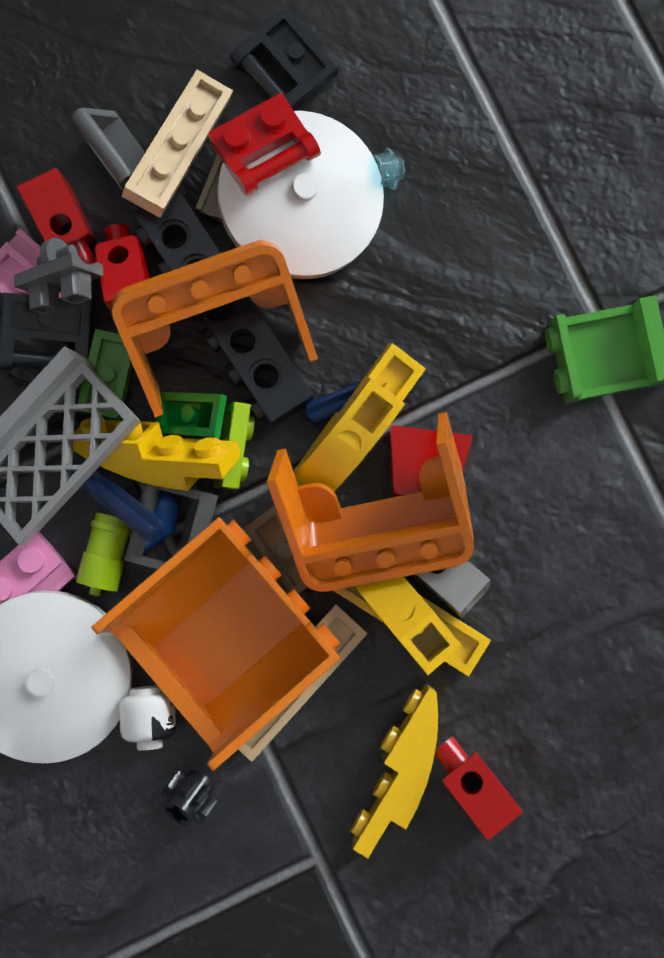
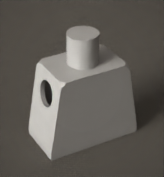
[414,561,490,619]

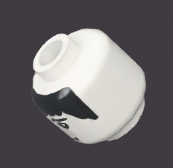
[119,685,177,750]

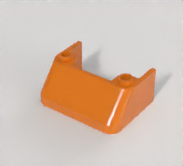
[112,240,318,417]
[267,412,474,592]

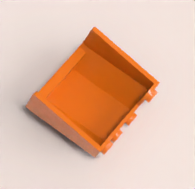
[91,517,341,771]

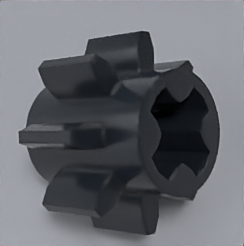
[161,770,217,826]

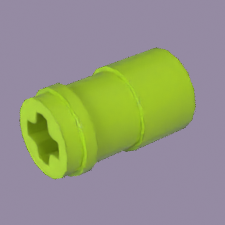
[75,512,132,596]

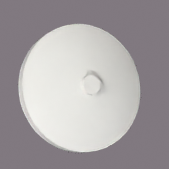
[217,111,384,279]
[0,590,133,763]

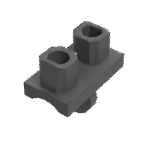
[14,237,103,315]

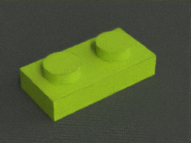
[213,402,255,490]

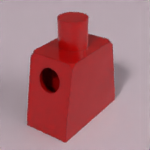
[17,168,97,264]
[95,223,152,313]
[389,425,472,497]
[434,736,523,840]

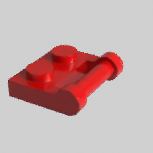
[208,92,321,196]

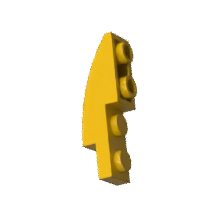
[293,343,426,492]
[73,417,241,491]
[350,684,438,858]

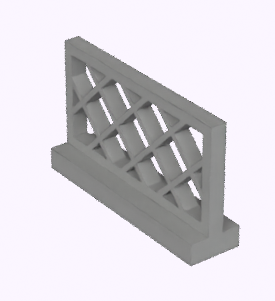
[0,347,141,546]

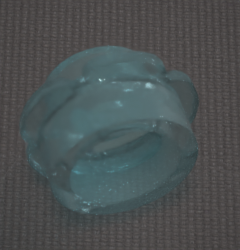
[373,148,405,190]

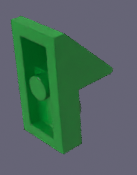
[155,392,227,440]

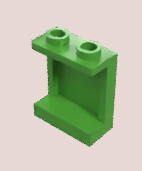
[545,295,664,404]

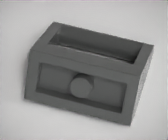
[71,108,145,204]
[124,484,218,569]

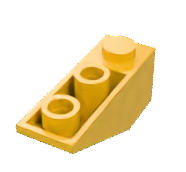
[354,577,462,675]

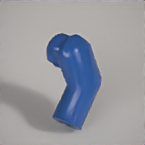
[143,491,179,553]

